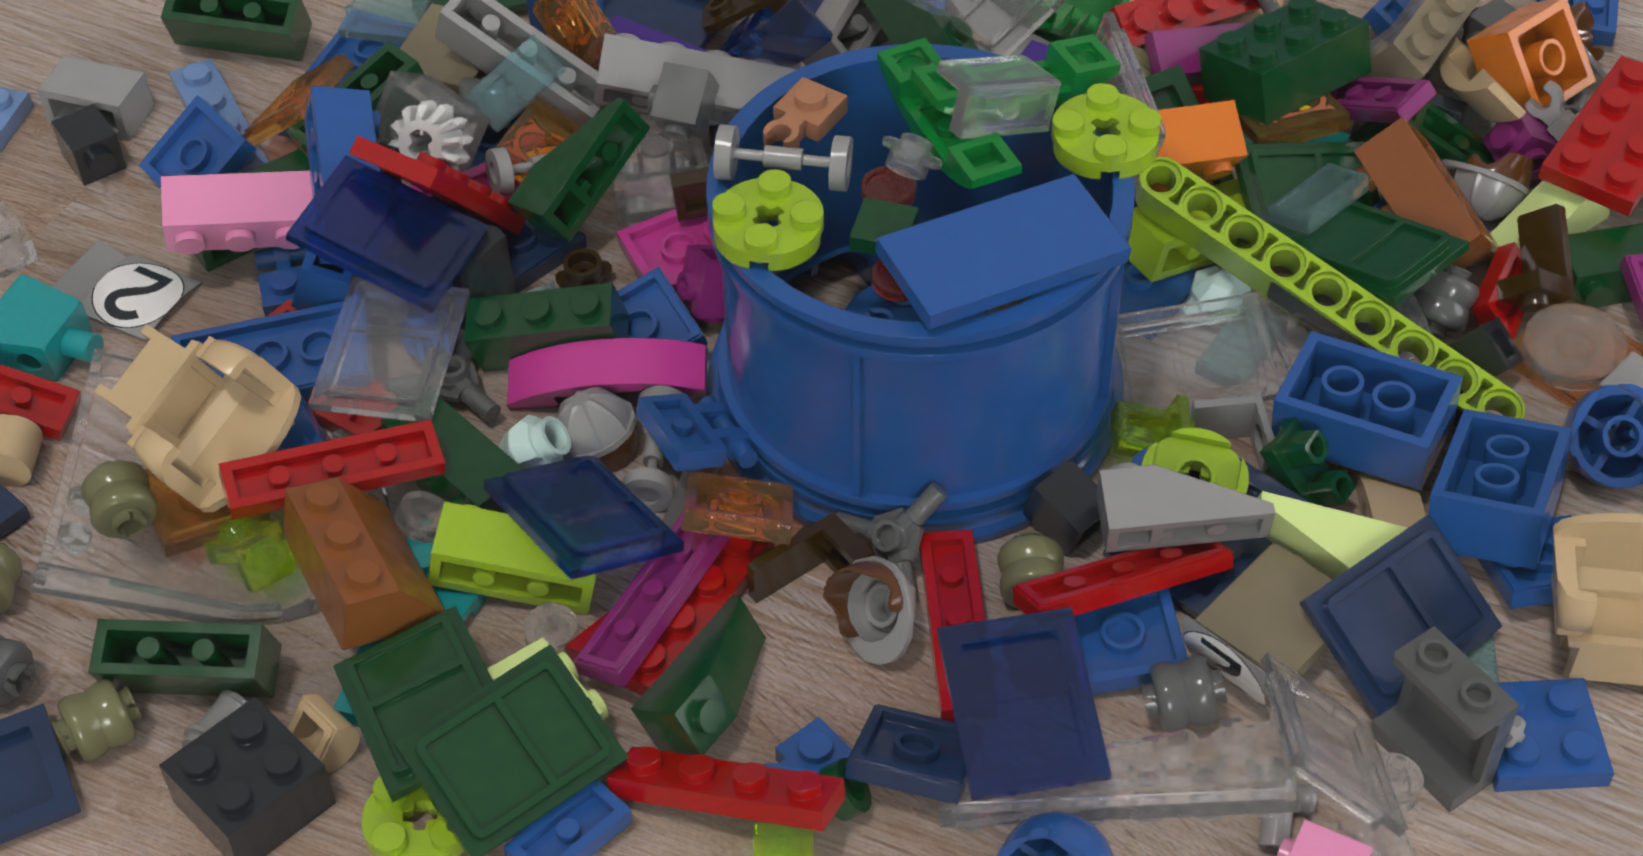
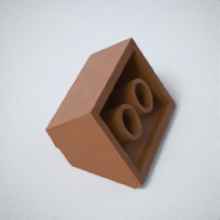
[1354,117,1499,269]
[282,477,445,650]

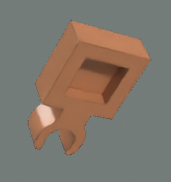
[763,77,848,148]

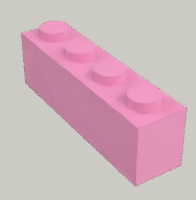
[161,170,316,254]

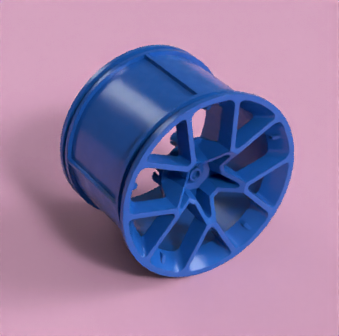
[706,44,1135,544]

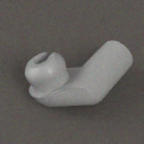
[1258,779,1318,852]

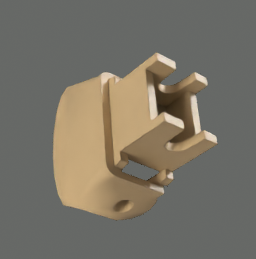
[93,324,301,512]
[1551,513,1643,686]

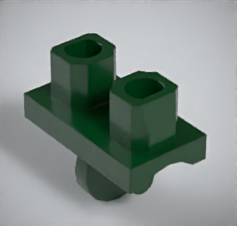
[1259,417,1355,508]

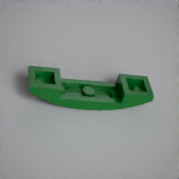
[910,34,1121,120]
[877,38,1022,189]

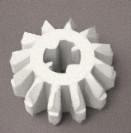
[388,100,474,171]

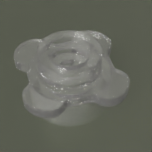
[882,133,943,180]

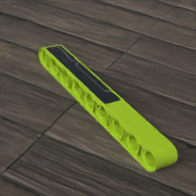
[1135,157,1525,428]

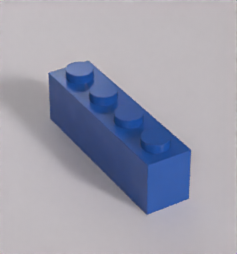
[304,86,395,267]

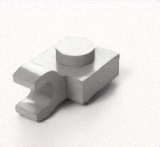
[1525,80,1580,141]

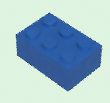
[1271,331,1463,491]
[1428,409,1572,570]

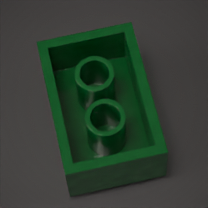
[1199,0,1371,125]

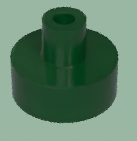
[819,758,871,821]

